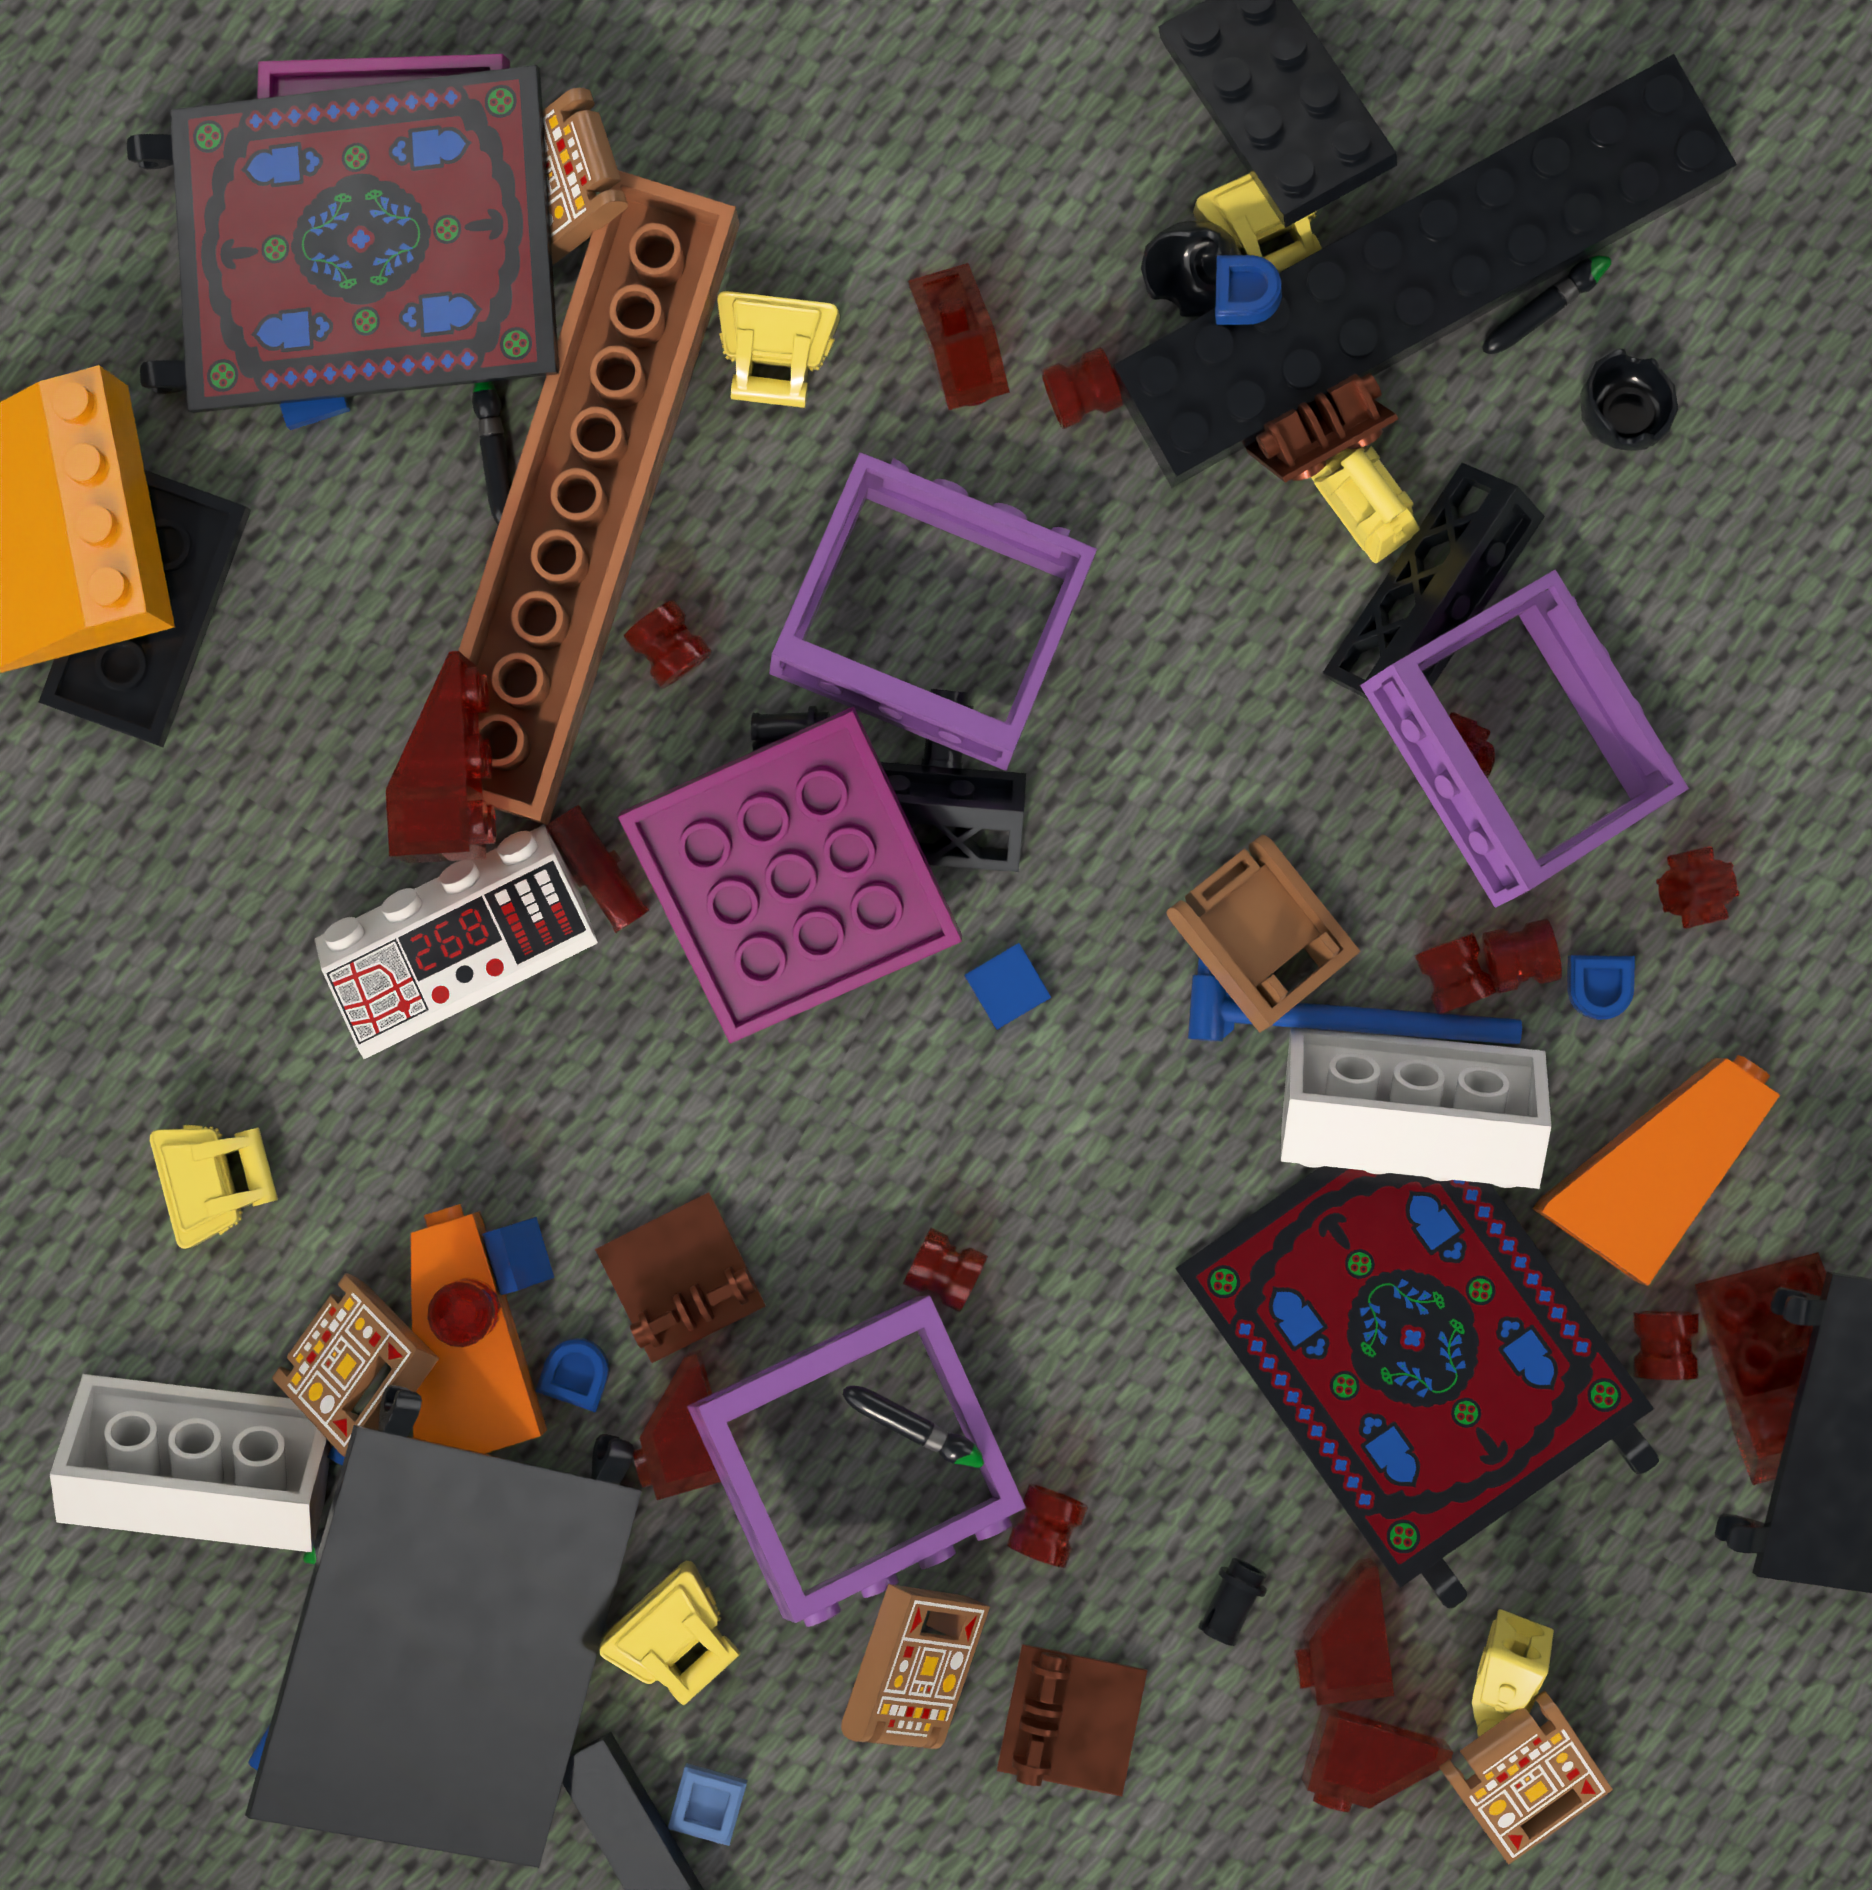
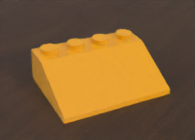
[0,365,175,673]

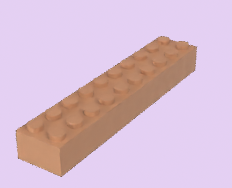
[417,170,740,826]

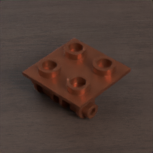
[1245,373,1398,483]
[595,1192,766,1363]
[997,1644,1148,1797]

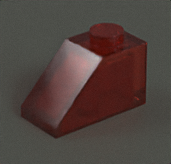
[908,263,1010,410]
[633,1350,721,1500]
[1294,1558,1394,1706]
[1301,1704,1453,1812]

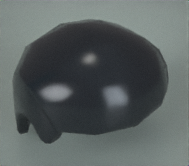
[1141,221,1242,317]
[1580,349,1679,451]

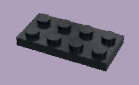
[1158,0,1397,228]
[38,470,251,747]

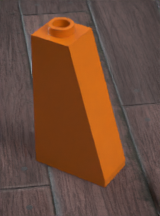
[1532,1055,1780,1286]
[411,1204,547,1454]

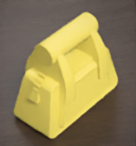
[1193,174,1322,273]
[717,291,840,408]
[1311,446,1420,563]
[150,1125,278,1249]
[599,1561,740,1705]
[1472,1609,1554,1737]

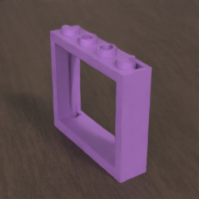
[769,452,1097,771]
[1360,569,1689,908]
[687,1296,1026,1627]

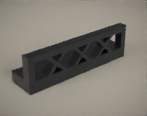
[1323,463,1545,699]
[881,762,1026,872]

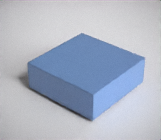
[668,1763,748,1846]

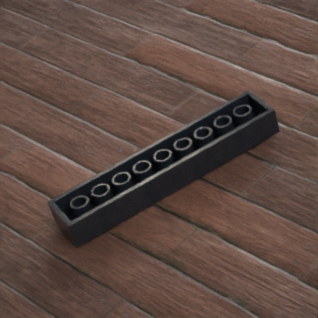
[1110,54,1737,488]

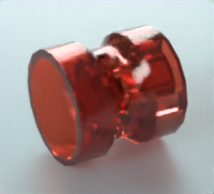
[1041,347,1123,429]
[623,600,712,689]
[1482,919,1562,994]
[1415,932,1497,1015]
[902,1227,988,1313]
[427,1278,501,1347]
[1633,1311,1699,1380]
[1007,1484,1088,1568]

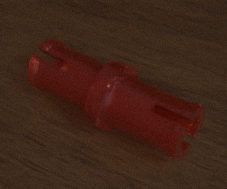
[546,805,649,933]

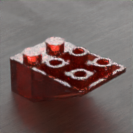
[386,651,496,863]
[1695,1252,1826,1485]

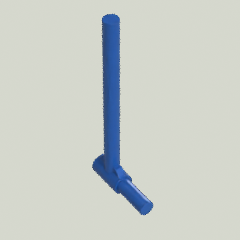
[1188,957,1522,1045]

